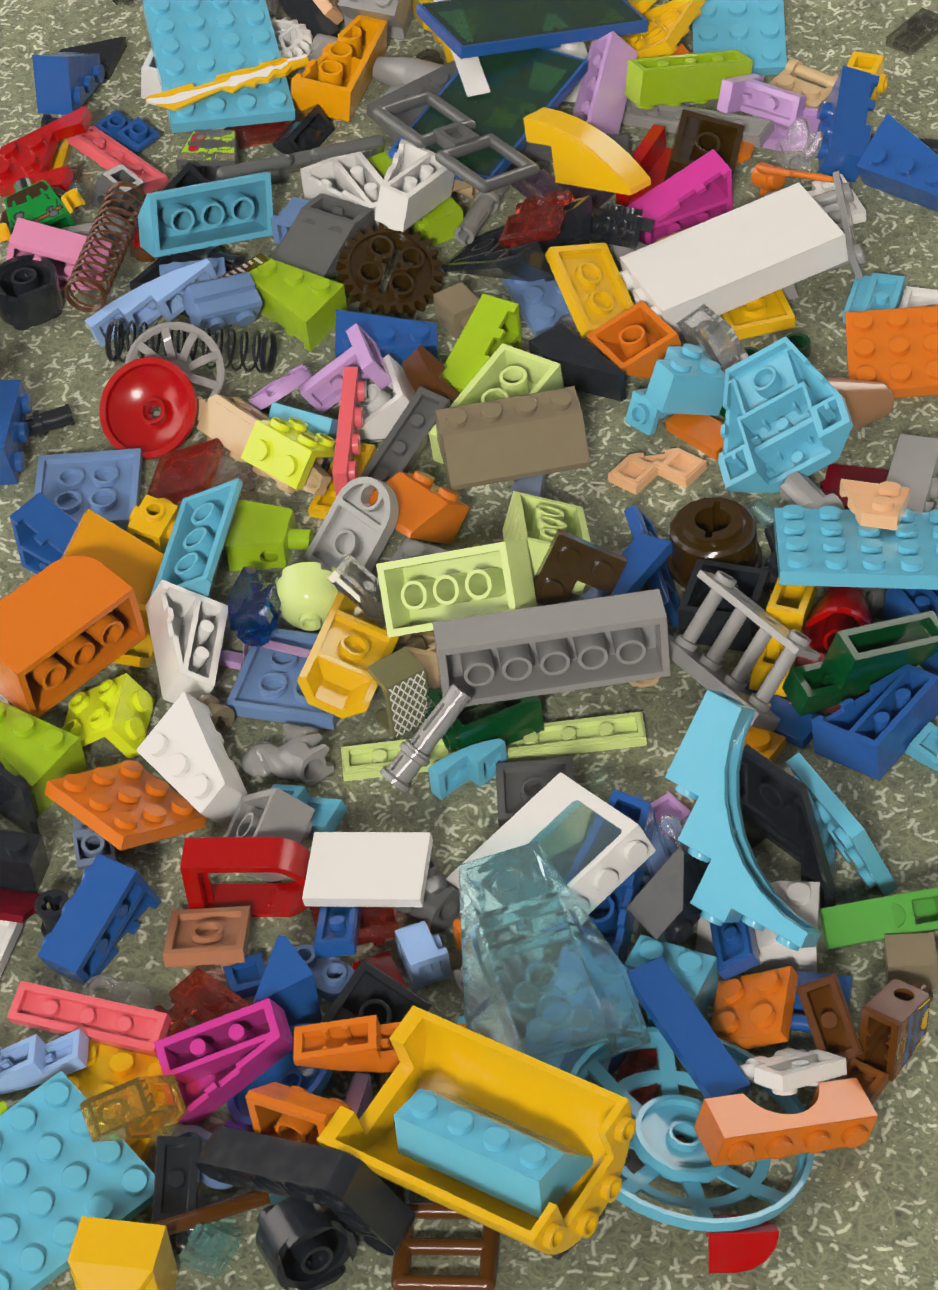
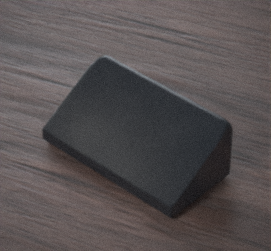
[272,104,335,154]

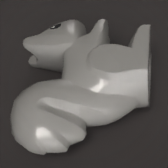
[242,723,335,787]

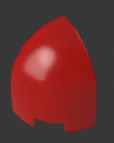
[706,1214,780,1274]

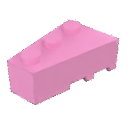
[6,218,112,290]

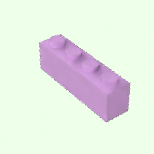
[572,31,638,134]

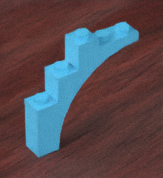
[665,690,822,951]

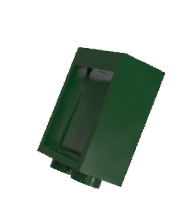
[424,687,544,752]

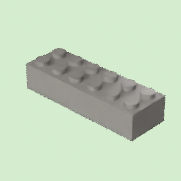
[432,589,671,706]

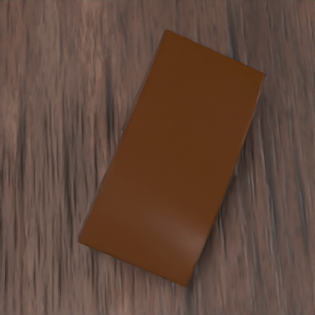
[402,345,460,405]

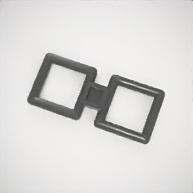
[373,90,540,193]
[216,135,385,184]

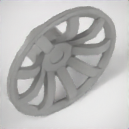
[124,322,225,418]

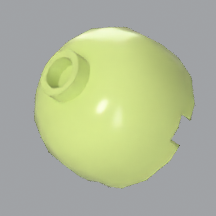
[275,562,348,631]

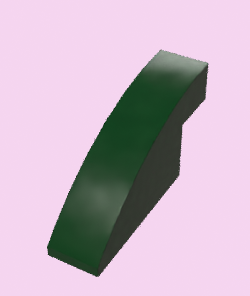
[782,611,938,716]

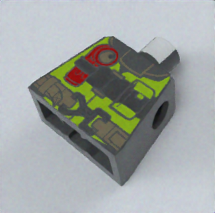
[176,127,239,182]

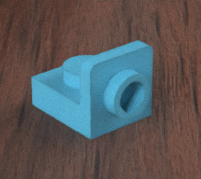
[625,388,674,435]

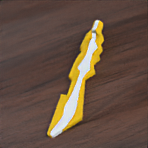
[145,54,309,111]

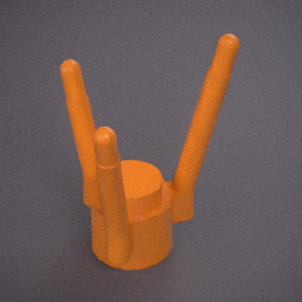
[751,162,834,197]

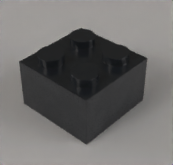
[678,558,770,652]

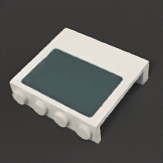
[446,772,656,961]

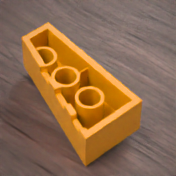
[291,14,388,122]

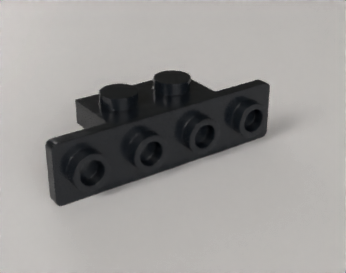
[590,203,654,249]

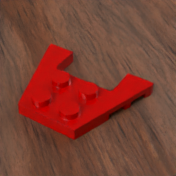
[0,105,92,196]

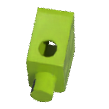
[225,500,314,571]

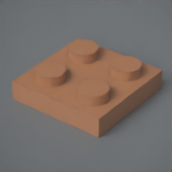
[163,906,252,969]

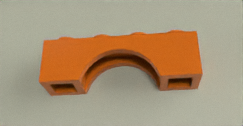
[694,1078,878,1167]

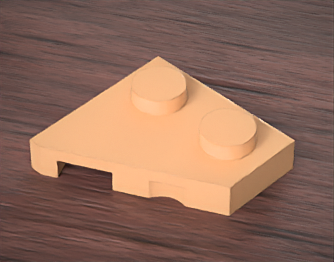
[840,479,911,531]

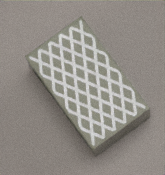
[368,647,428,739]

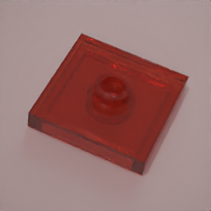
[147,438,224,504]

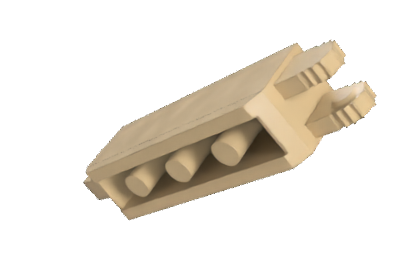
[196,394,331,496]

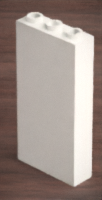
[619,182,848,333]

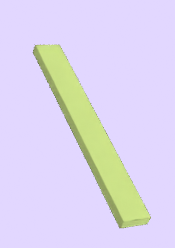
[341,711,647,781]

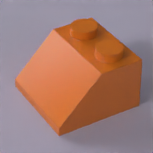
[586,300,682,379]
[369,470,470,545]
[245,1082,353,1146]

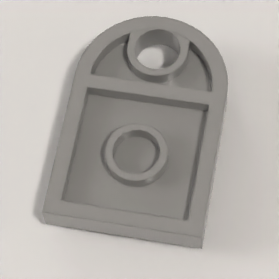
[304,477,399,593]

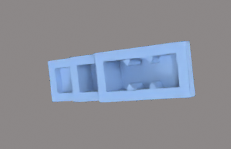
[85,259,218,346]
[0,1028,89,1095]

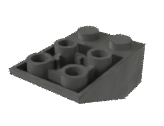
[272,193,375,280]

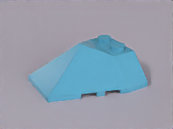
[718,336,853,493]

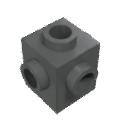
[91,164,145,216]

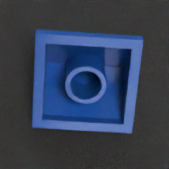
[254,935,322,1026]

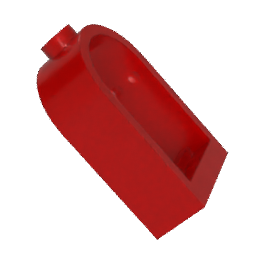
[180,837,310,917]

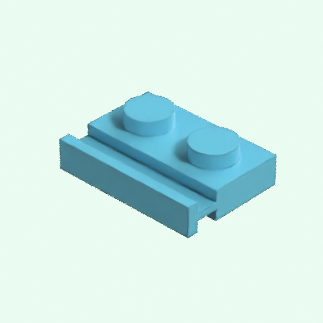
[843,272,905,324]

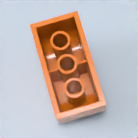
[0,556,147,718]

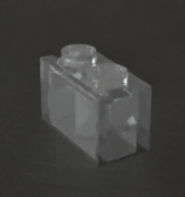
[676,304,749,372]

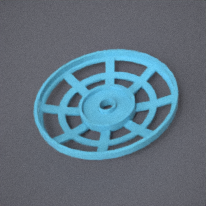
[570,1027,814,1232]

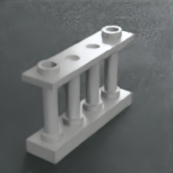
[763,171,866,300]
[668,570,820,732]

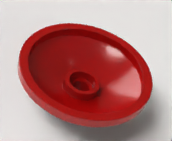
[99,357,197,460]

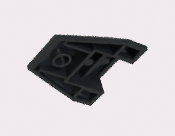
[442,195,593,282]
[739,744,836,909]

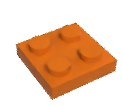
[710,966,799,1050]

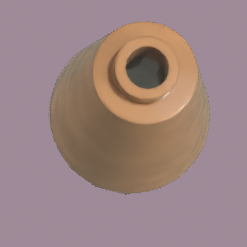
[825,377,894,433]

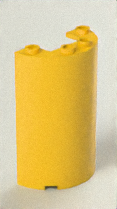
[316,1005,636,1255]

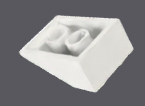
[695,881,820,973]

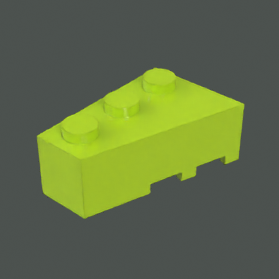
[250,256,348,352]
[440,293,523,394]
[0,701,87,816]

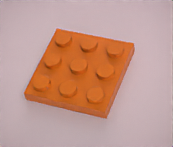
[845,305,938,398]
[44,760,207,851]

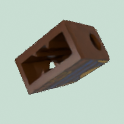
[856,979,933,1082]

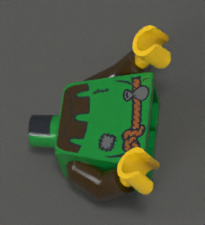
[0,178,86,243]

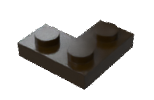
[533,529,627,606]

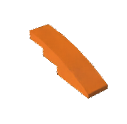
[293,1015,468,1073]

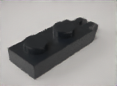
[152,1136,202,1254]

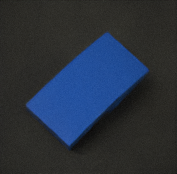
[94,110,160,153]

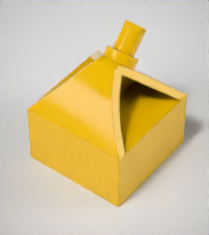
[67,1216,178,1290]

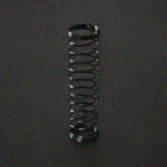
[105,319,277,374]

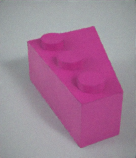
[627,149,733,245]
[154,998,294,1126]

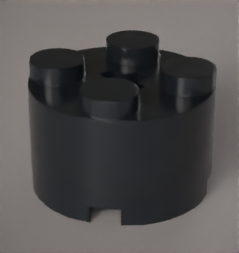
[0,255,63,331]
[256,1196,357,1290]

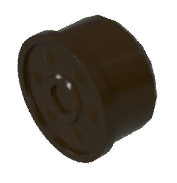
[667,497,762,589]

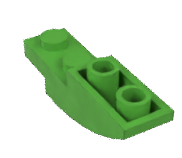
[819,887,938,950]

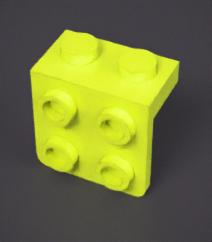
[241,417,336,489]
[62,673,155,758]

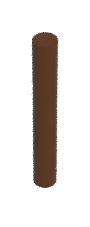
[155,1190,271,1236]

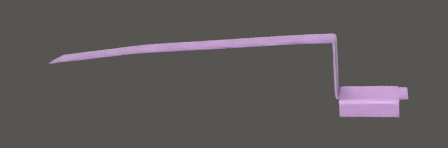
[218,636,311,670]

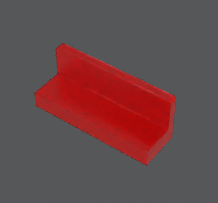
[616,124,672,206]

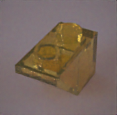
[80,1075,187,1142]

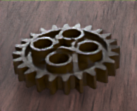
[336,222,444,318]

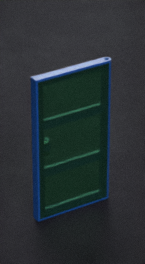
[416,0,648,59]
[388,33,588,182]

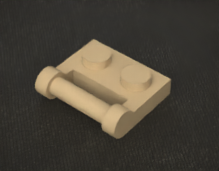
[768,58,839,109]

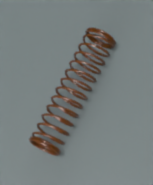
[64,181,146,313]

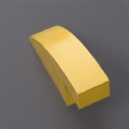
[523,107,651,195]
[749,577,818,697]

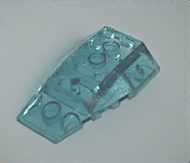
[458,841,651,1061]

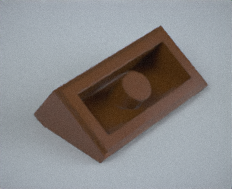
[796,973,864,1061]

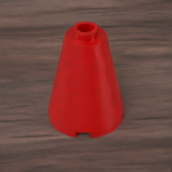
[803,586,873,654]

